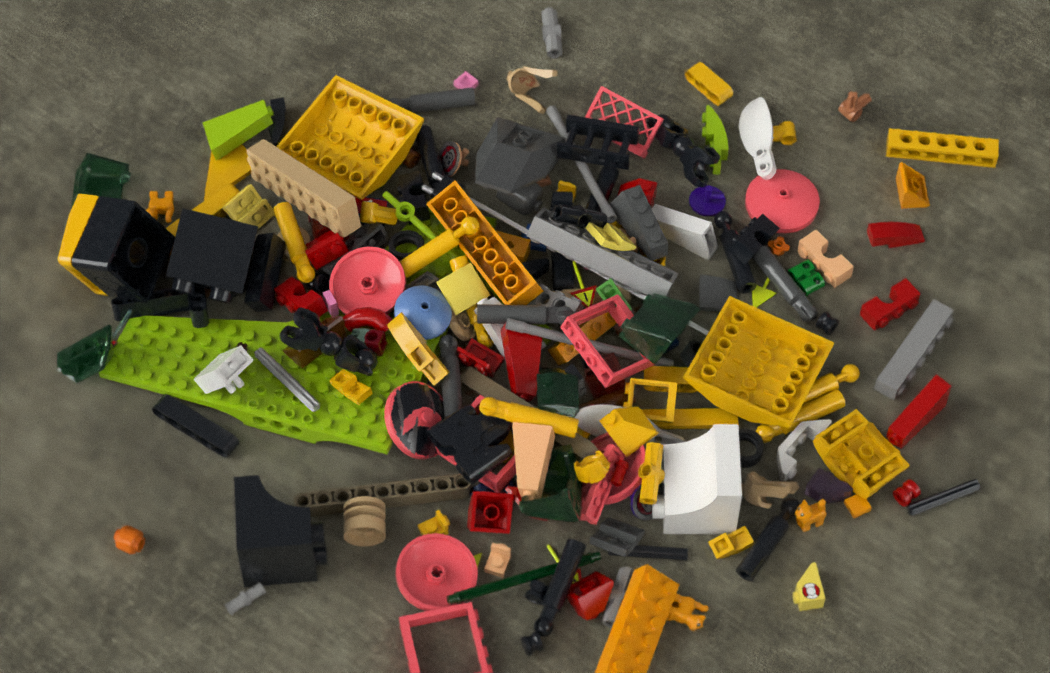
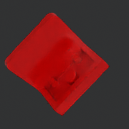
[305,230,349,270]
[456,338,505,378]

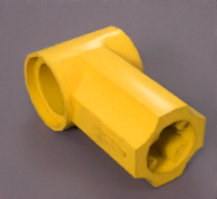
[773,121,797,145]
[360,202,398,226]

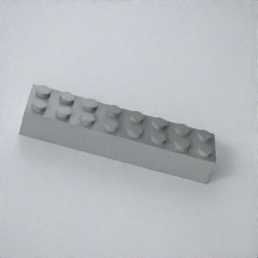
[526,207,679,303]

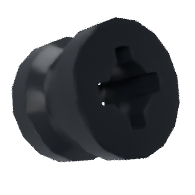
[815,311,839,336]
[524,580,548,605]
[521,631,544,656]

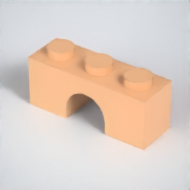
[797,230,854,288]

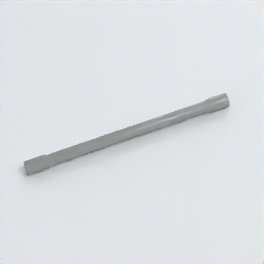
[546,105,617,223]
[505,318,674,367]

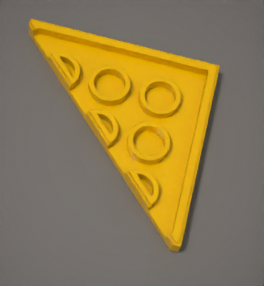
[204,144,252,201]

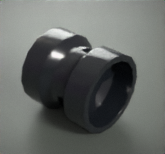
[307,273,330,292]

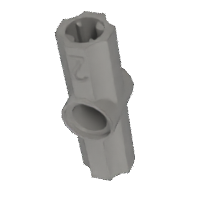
[541,7,562,59]
[602,567,634,628]

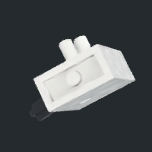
[193,342,254,394]

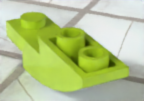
[702,105,728,175]

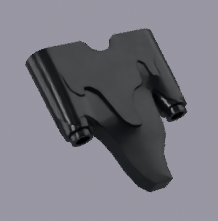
[426,405,513,485]

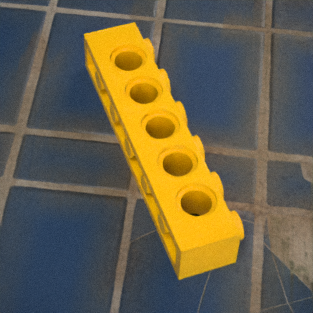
[886,128,999,168]

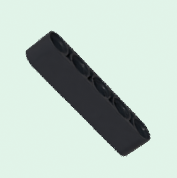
[152,394,240,458]

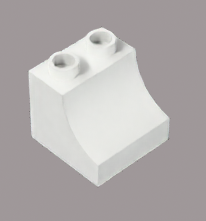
[652,424,742,534]

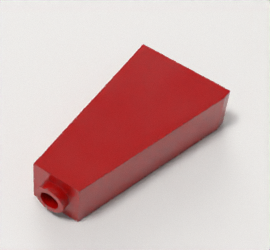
[501,323,542,402]
[886,374,952,449]

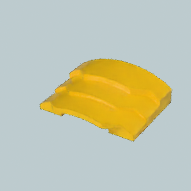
[813,409,910,499]

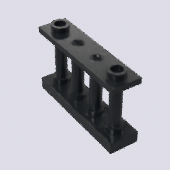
[557,114,639,170]

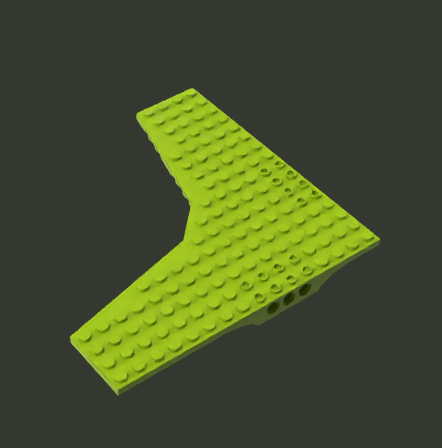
[99,202,497,455]

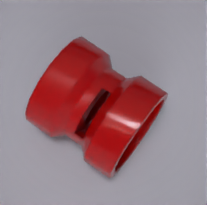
[893,479,921,507]

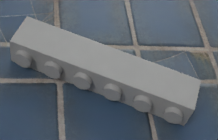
[874,299,954,400]

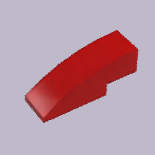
[867,222,925,248]

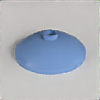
[394,285,452,340]

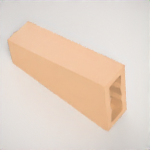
[512,422,555,500]

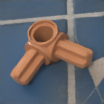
[838,91,872,122]

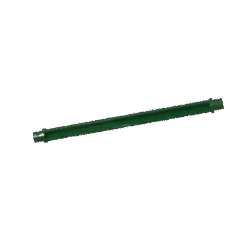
[447,551,601,605]

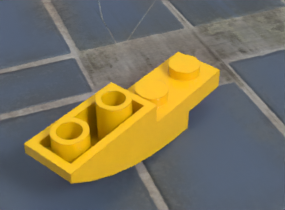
[387,312,450,386]

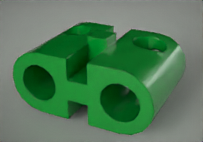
[788,259,825,296]

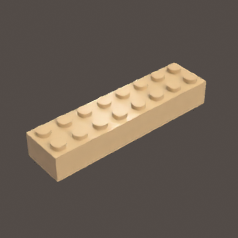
[246,139,361,238]

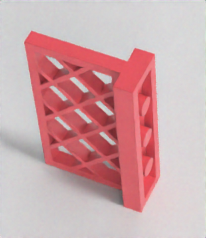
[585,86,664,158]
[553,444,624,525]

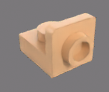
[484,543,511,578]

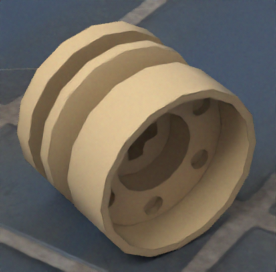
[344,496,386,547]

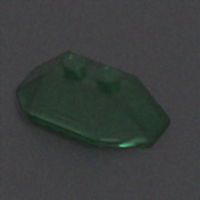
[57,324,113,383]
[537,368,580,435]

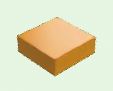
[844,494,872,518]

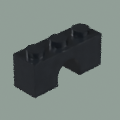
[396,171,431,225]
[728,214,780,265]

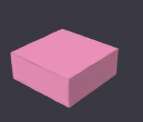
[453,71,479,89]
[323,290,339,317]

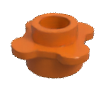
[768,236,790,256]

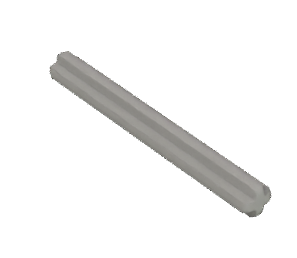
[254,348,320,412]

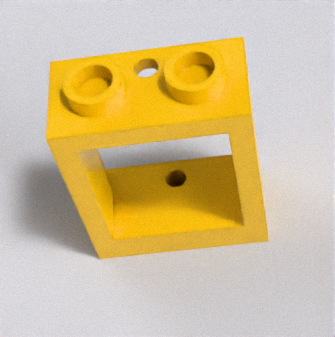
[623,378,677,423]

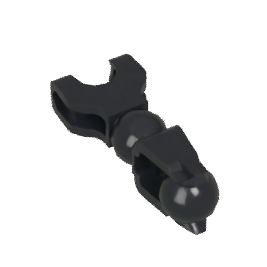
[647,114,720,187]
[280,308,378,376]

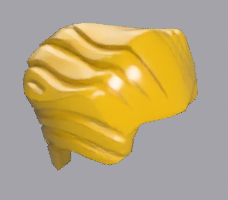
[574,450,610,484]

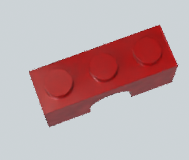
[274,277,328,318]
[860,278,921,331]

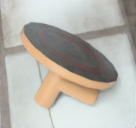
[439,141,469,177]

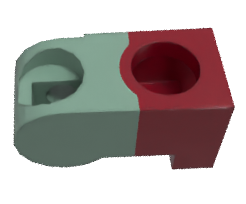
[351,328,388,357]

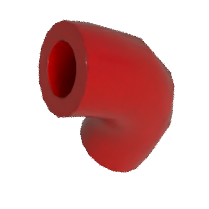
[343,307,393,333]

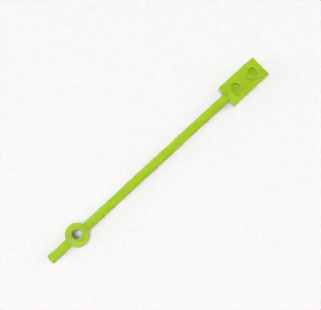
[382,191,552,346]

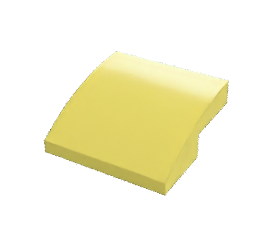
[222,184,275,230]
[585,222,637,251]
[436,263,490,315]

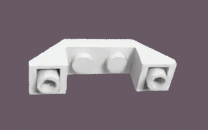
[776,419,832,481]

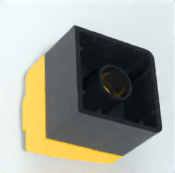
[58,194,175,302]

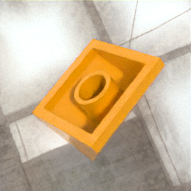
[896,162,930,209]

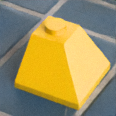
[599,407,659,457]

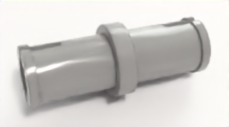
[224,582,266,615]

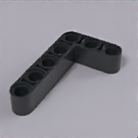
[550,192,574,291]
[111,286,210,328]

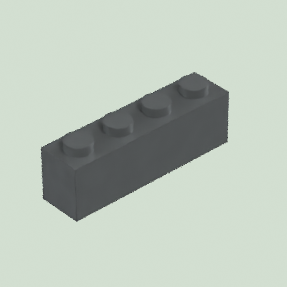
[610,185,668,261]

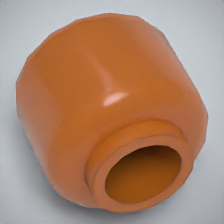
[114,525,145,555]

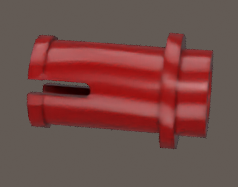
[609,459,630,487]

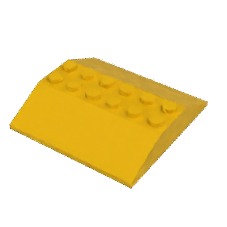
[277,75,425,200]
[683,296,834,428]

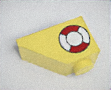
[792,562,825,611]

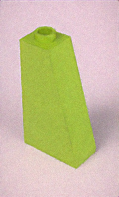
[202,100,274,160]

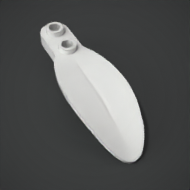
[739,97,776,180]
[574,404,686,448]

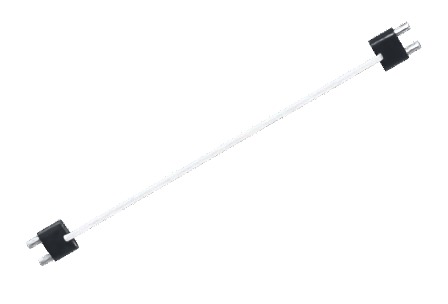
[422,172,709,336]

